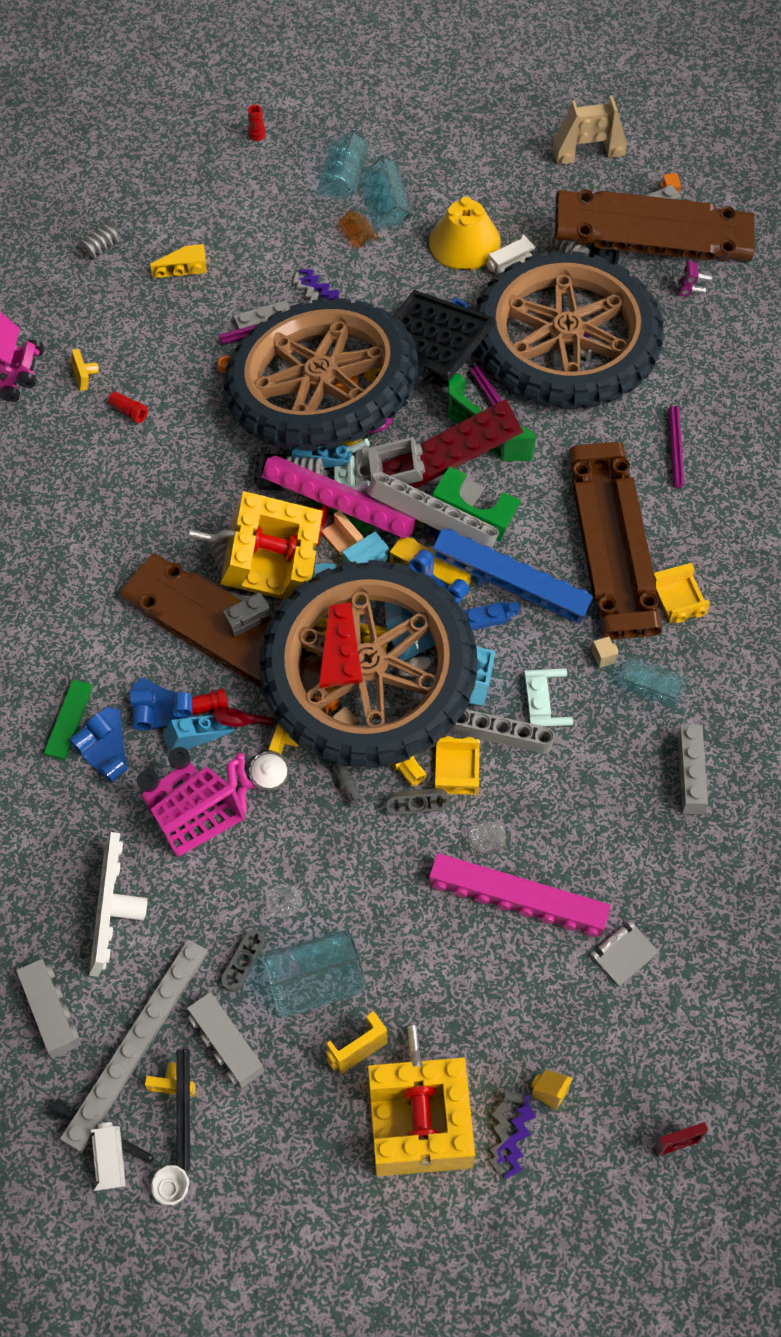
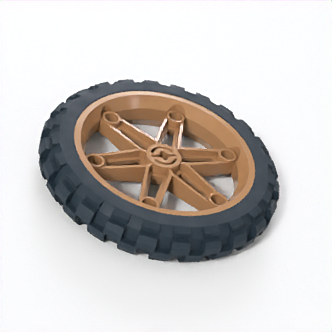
[474,251,664,410]
[223,298,418,451]
[259,560,478,768]

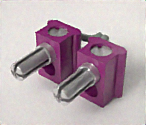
[673,260,712,296]

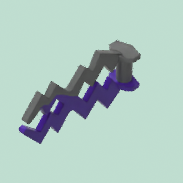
[489,1090,536,1179]

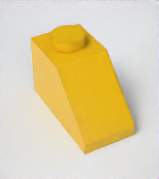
[531,1070,572,1111]

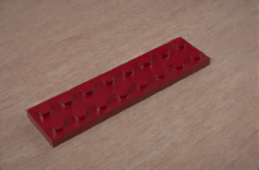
[382,399,523,488]

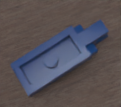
[464,602,520,630]

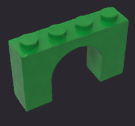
[432,466,521,542]

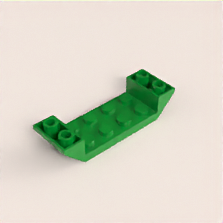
[448,373,536,461]

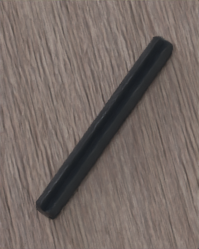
[176,1048,190,1171]

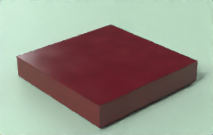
[653,1122,708,1157]

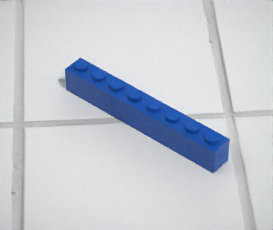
[431,528,593,624]

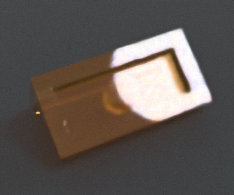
[339,210,380,248]

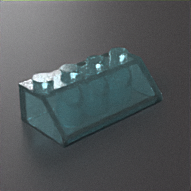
[316,128,370,199]
[359,154,413,229]

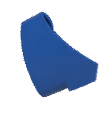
[408,549,469,605]
[130,677,192,731]
[69,707,128,783]

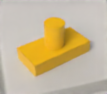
[70,349,99,391]
[269,724,299,754]
[145,1062,196,1097]

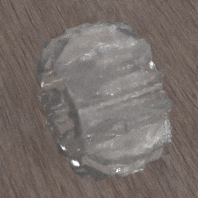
[469,820,506,855]

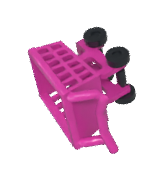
[0,311,44,402]
[137,747,255,857]

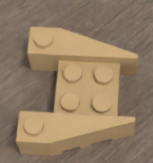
[552,95,627,165]

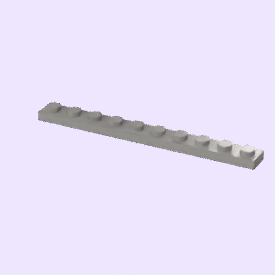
[60,940,208,1153]

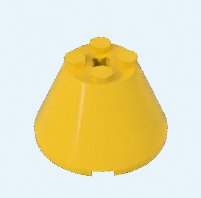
[429,197,501,270]

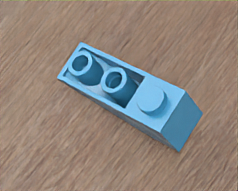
[292,445,352,468]
[163,715,235,751]

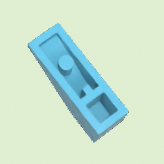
[469,647,495,706]

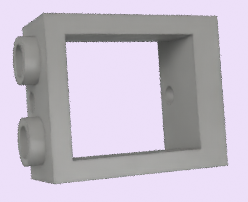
[368,437,425,484]

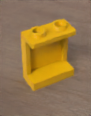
[654,563,710,623]
[435,736,480,795]
[325,1011,388,1074]

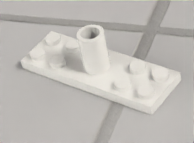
[89,832,147,976]

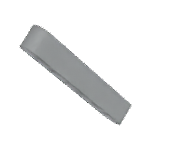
[367,472,499,548]
[410,699,554,753]

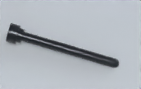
[49,1098,154,1163]

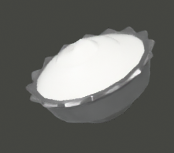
[395,654,434,682]
[248,751,291,791]

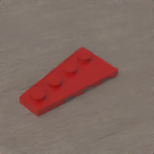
[319,602,363,688]

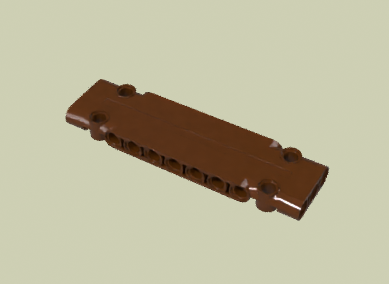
[555,189,755,262]
[568,442,662,640]
[120,553,323,702]

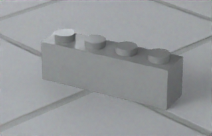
[677,724,708,814]
[16,959,80,1059]
[187,992,265,1089]

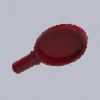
[213,708,274,727]

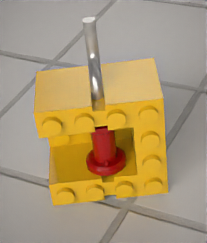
[188,491,323,599]
[368,1025,475,1176]

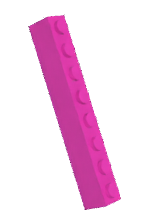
[262,456,417,539]
[429,853,611,937]

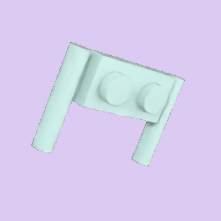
[333,439,370,492]
[524,668,573,727]

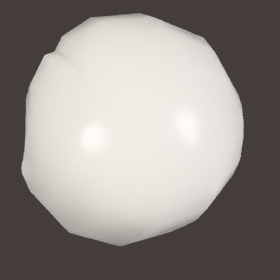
[151,1165,189,1205]

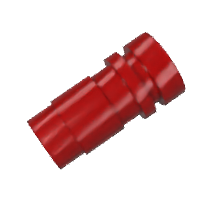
[248,104,266,142]
[108,391,148,423]
[192,688,229,715]

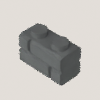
[223,592,271,637]

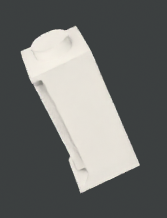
[487,234,535,275]
[91,1122,126,1191]

